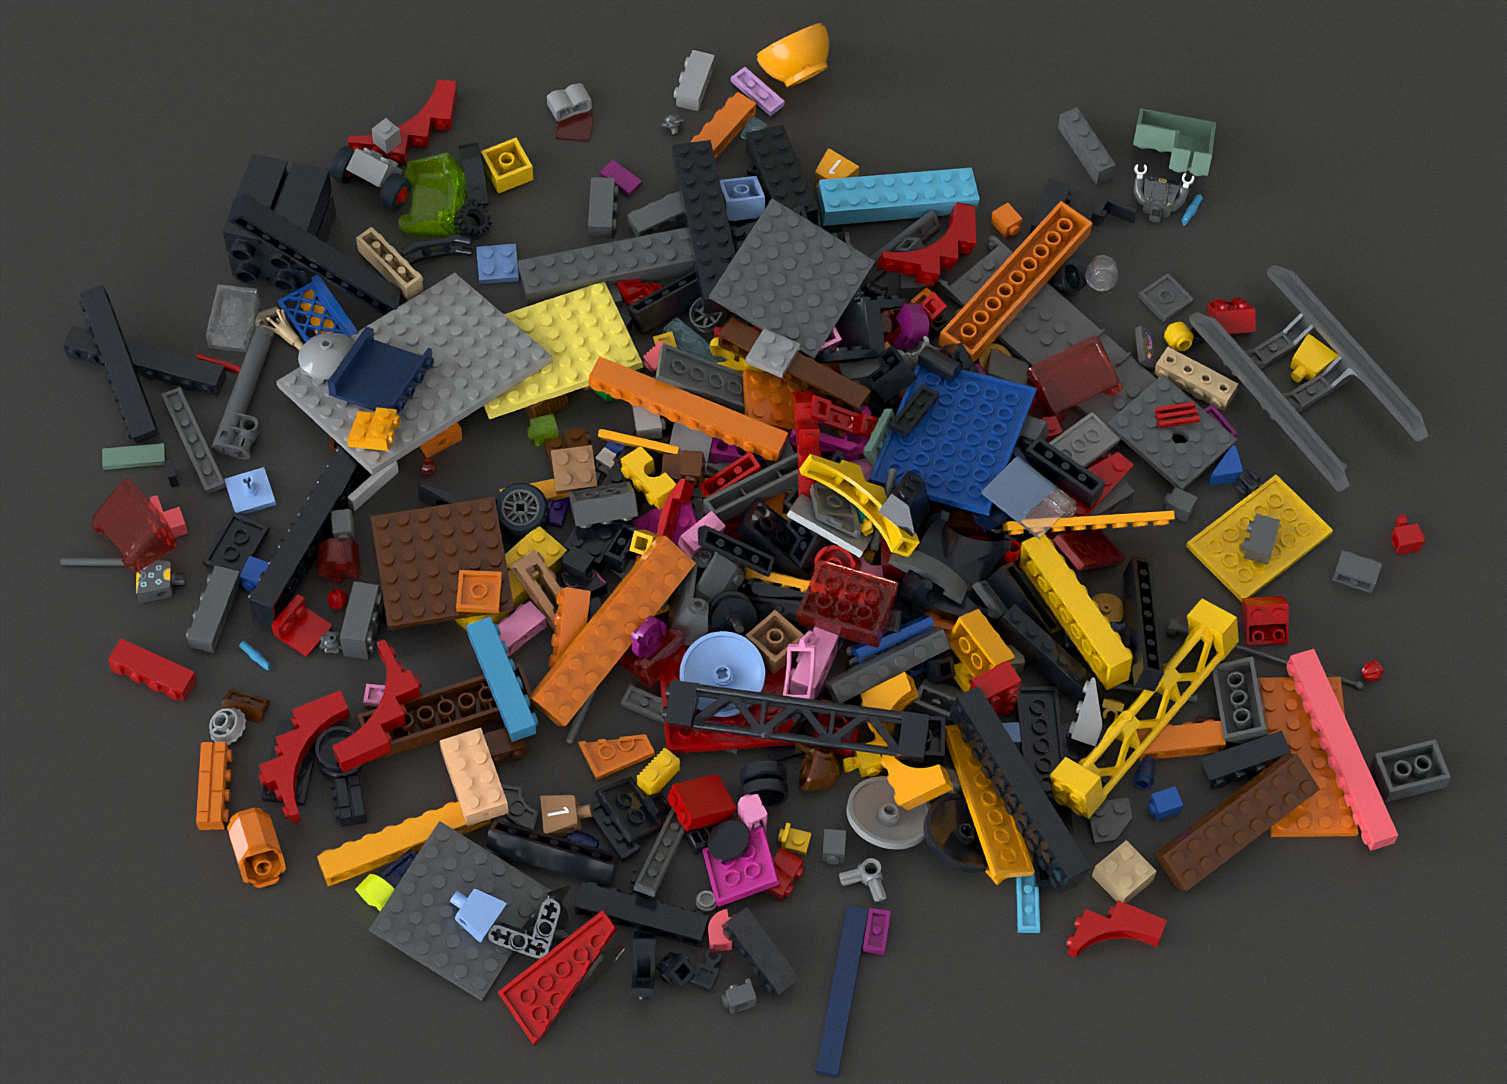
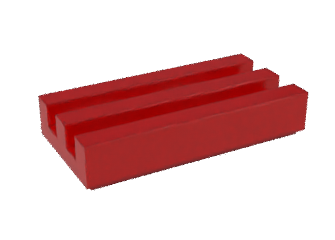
[1155,401,1200,428]

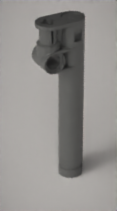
[211,326,275,460]

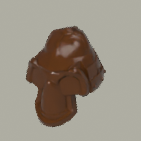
[795,734,840,792]

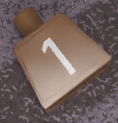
[540,795,592,838]

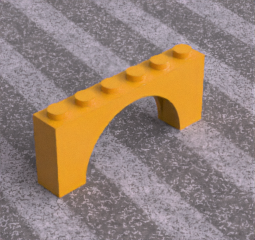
[860,672,953,811]

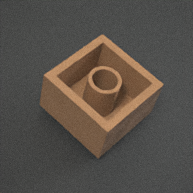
[551,445,597,494]
[745,610,804,674]

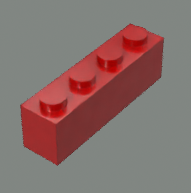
[108,639,197,702]

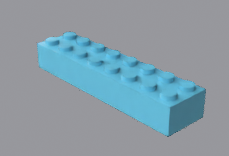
[817,168,980,226]

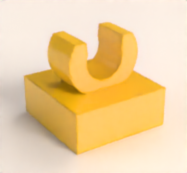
[1102,697,1125,721]

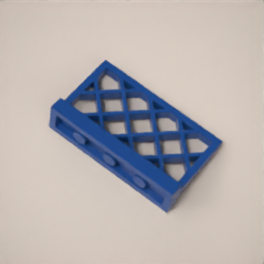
[278,275,359,343]
[850,614,934,690]

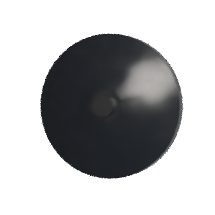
[923,794,989,873]

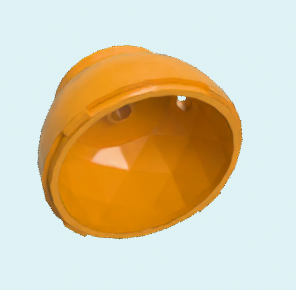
[757,23,830,88]

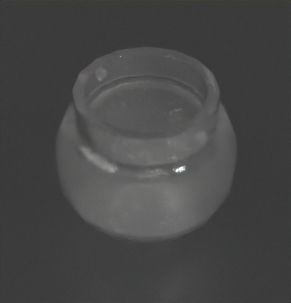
[1085,255,1119,291]

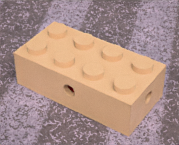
[440,728,509,826]

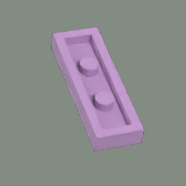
[731,67,785,116]

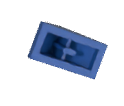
[1209,445,1243,486]

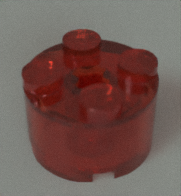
[317,538,360,584]

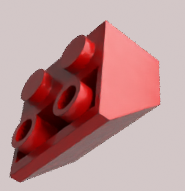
[1207,297,1256,334]
[1242,596,1289,646]

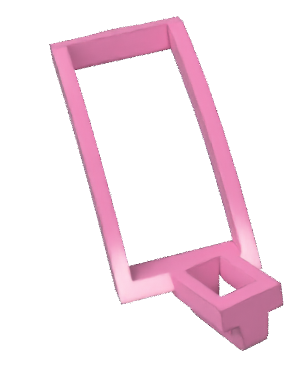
[783,631,819,699]

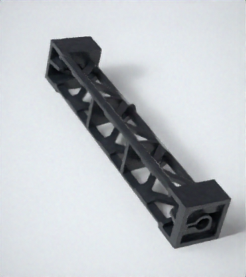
[662,680,930,763]

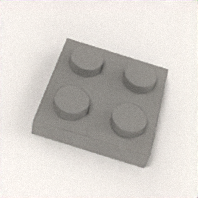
[746,329,801,378]

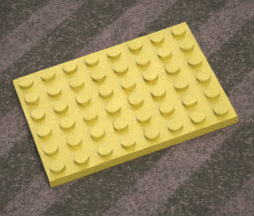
[484,282,643,419]

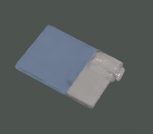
[981,456,1077,539]

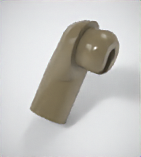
[255,306,278,327]

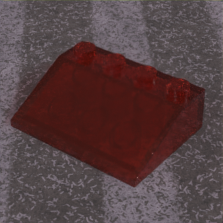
[797,560,899,648]

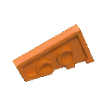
[578,734,655,781]

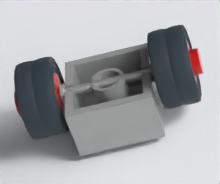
[329,146,412,211]

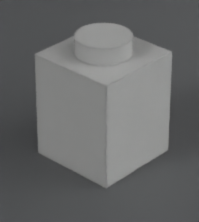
[372,118,401,154]

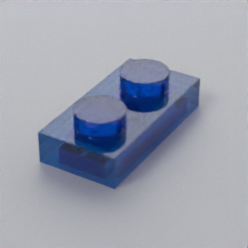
[378,849,417,889]

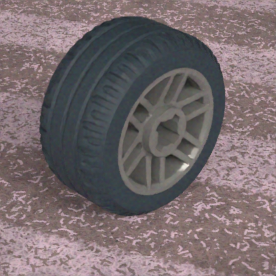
[495,483,549,539]

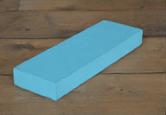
[1016,874,1040,933]

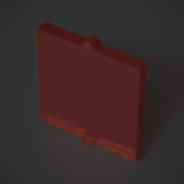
[555,113,593,142]

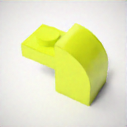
[355,874,395,911]

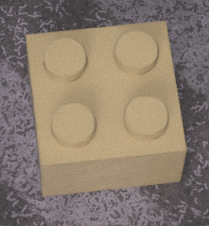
[1092,840,1157,903]

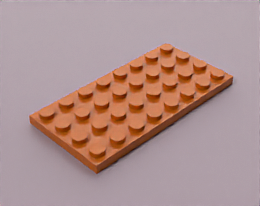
[1260,677,1358,837]

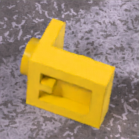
[778,822,811,856]

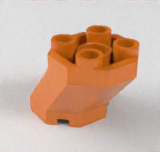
[227,808,286,888]

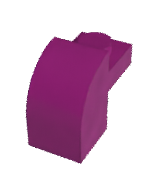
[894,303,929,350]

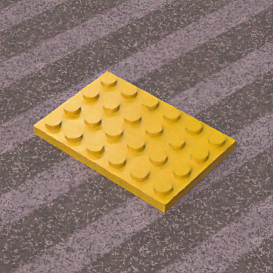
[1186,475,1333,602]

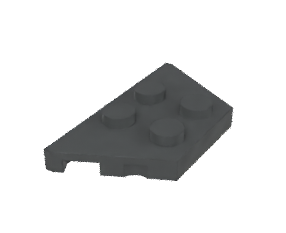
[810,482,861,538]

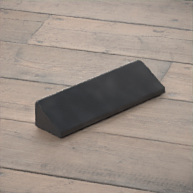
[698,525,775,577]

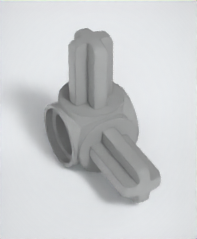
[839,858,886,902]

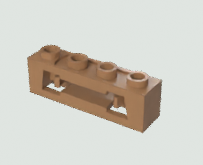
[509,550,563,633]

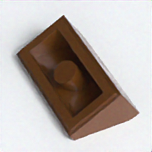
[221,689,270,723]

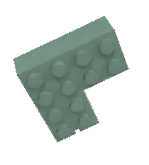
[1133,108,1216,176]

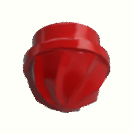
[327,589,348,610]
[1361,660,1384,682]

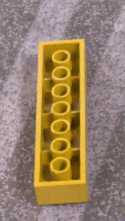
[1019,532,1133,690]

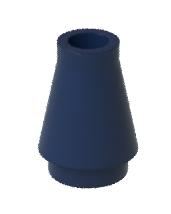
[1133,757,1155,790]

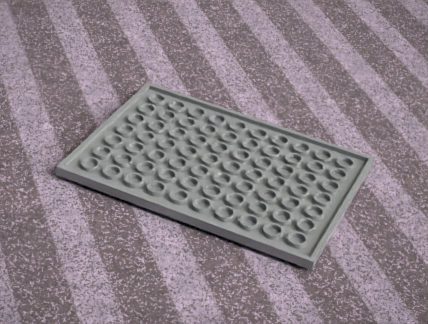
[276,273,553,475]

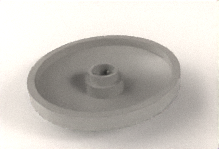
[846,776,931,849]

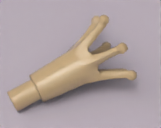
[263,309,304,351]

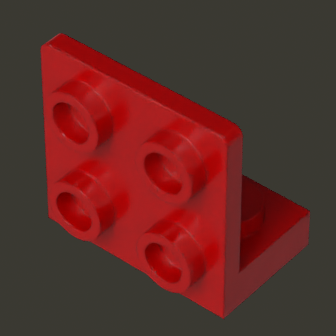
[271,594,332,657]

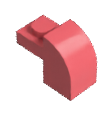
[147,495,188,539]
[708,909,736,952]

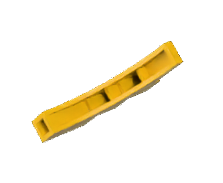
[799,454,920,557]

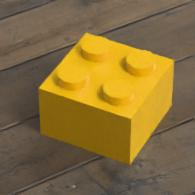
[481,138,533,194]

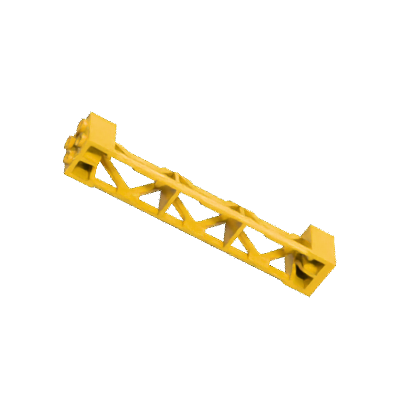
[1050,599,1239,819]

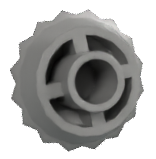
[209,708,247,745]

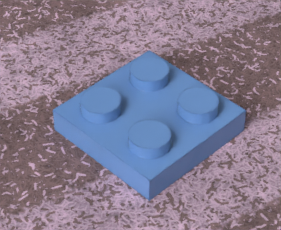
[476,244,519,284]

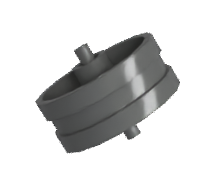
[689,297,728,334]

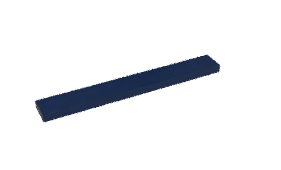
[815,905,869,1077]

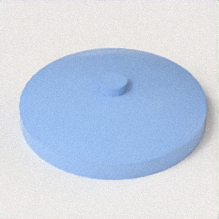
[680,631,765,717]

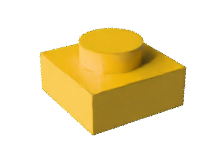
[653,331,677,348]

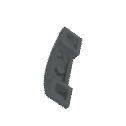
[888,550,968,604]

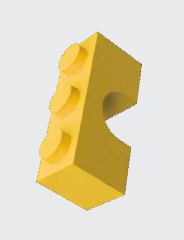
[621,446,676,510]

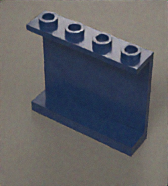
[328,326,434,414]

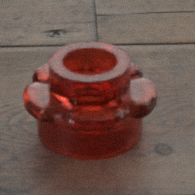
[421,458,437,478]

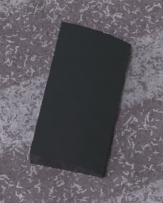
[735,498,812,579]

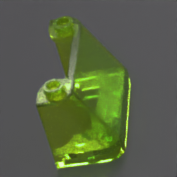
[398,152,466,236]

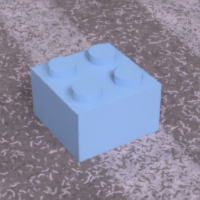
[720,176,765,222]

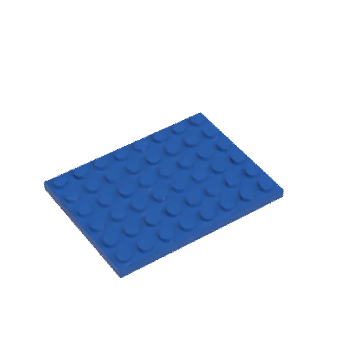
[869,364,1037,516]

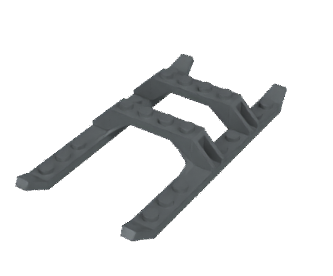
[1189,265,1428,492]

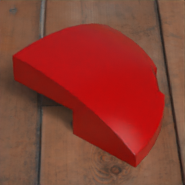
[617,279,663,306]

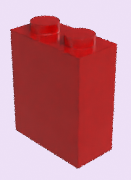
[667,773,737,831]

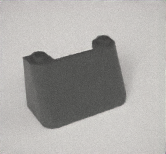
[666,549,715,646]

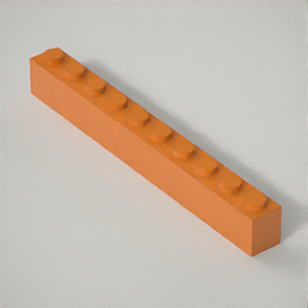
[589,356,788,462]

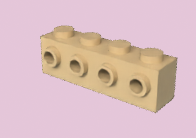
[356,227,424,301]
[1154,347,1238,411]

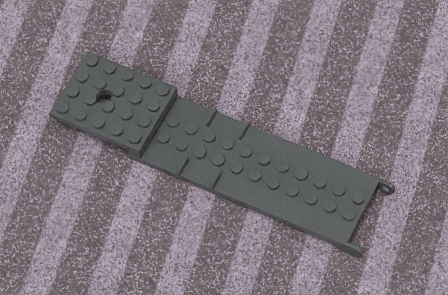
[935,235,1237,490]

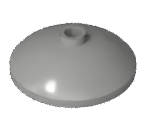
[298,332,355,380]

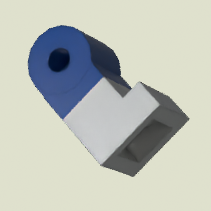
[595,442,625,475]

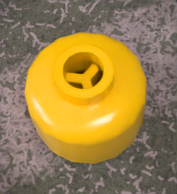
[1164,322,1194,352]

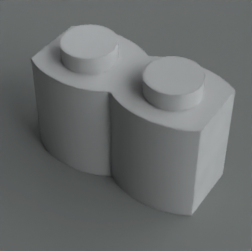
[547,83,592,121]

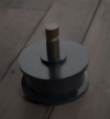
[708,590,757,637]

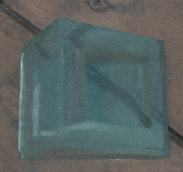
[740,116,767,140]

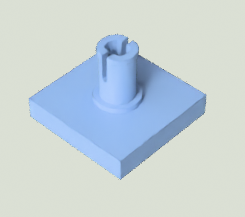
[224,467,276,515]

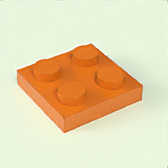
[456,570,502,613]

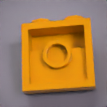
[347,407,401,451]

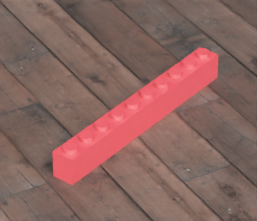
[1286,649,1398,851]

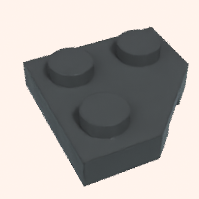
[1088,798,1133,846]

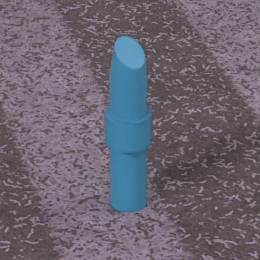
[1182,194,1203,226]
[239,640,271,671]

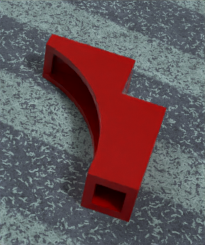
[1066,900,1167,958]

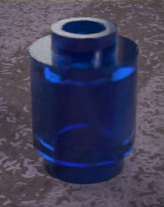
[567,830,600,848]

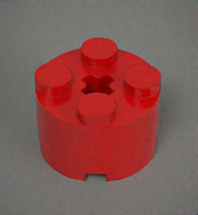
[814,545,862,587]

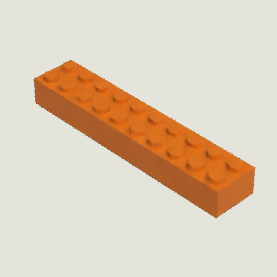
[938,201,1092,363]
[528,536,696,726]

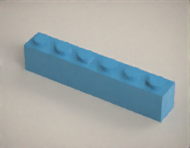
[466,617,538,742]

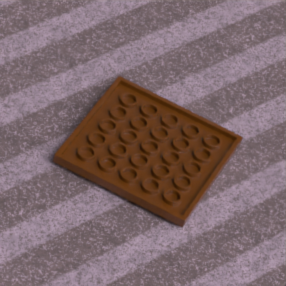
[370,497,514,630]

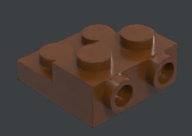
[544,427,596,475]

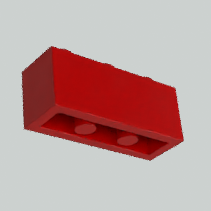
[699,451,763,498]

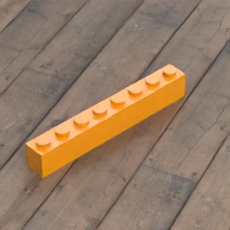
[317,801,491,887]

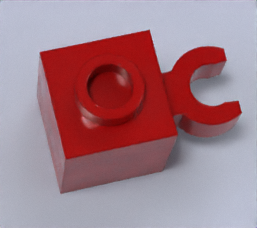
[1390,514,1425,555]

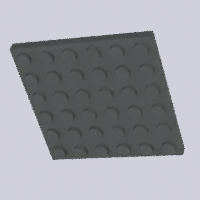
[709,199,875,359]
[369,821,551,1001]

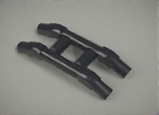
[400,234,473,265]

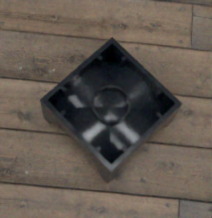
[898,510,1012,622]

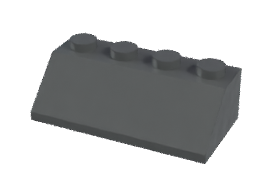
[1213,656,1270,744]

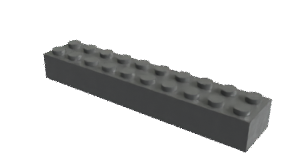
[518,228,695,306]

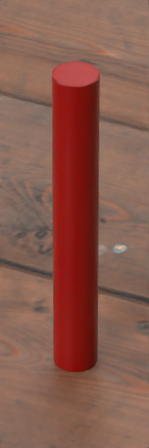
[196,353,241,374]

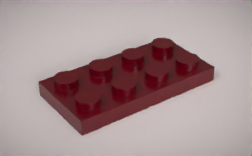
[1053,529,1126,571]

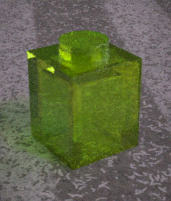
[527,414,559,446]

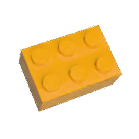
[947,609,1015,678]

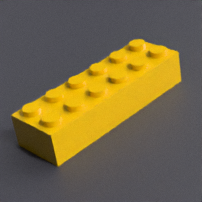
[455,526,568,631]

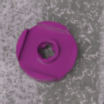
[630,616,667,659]

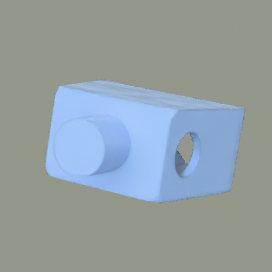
[450,889,507,943]

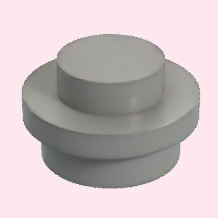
[696,890,717,912]

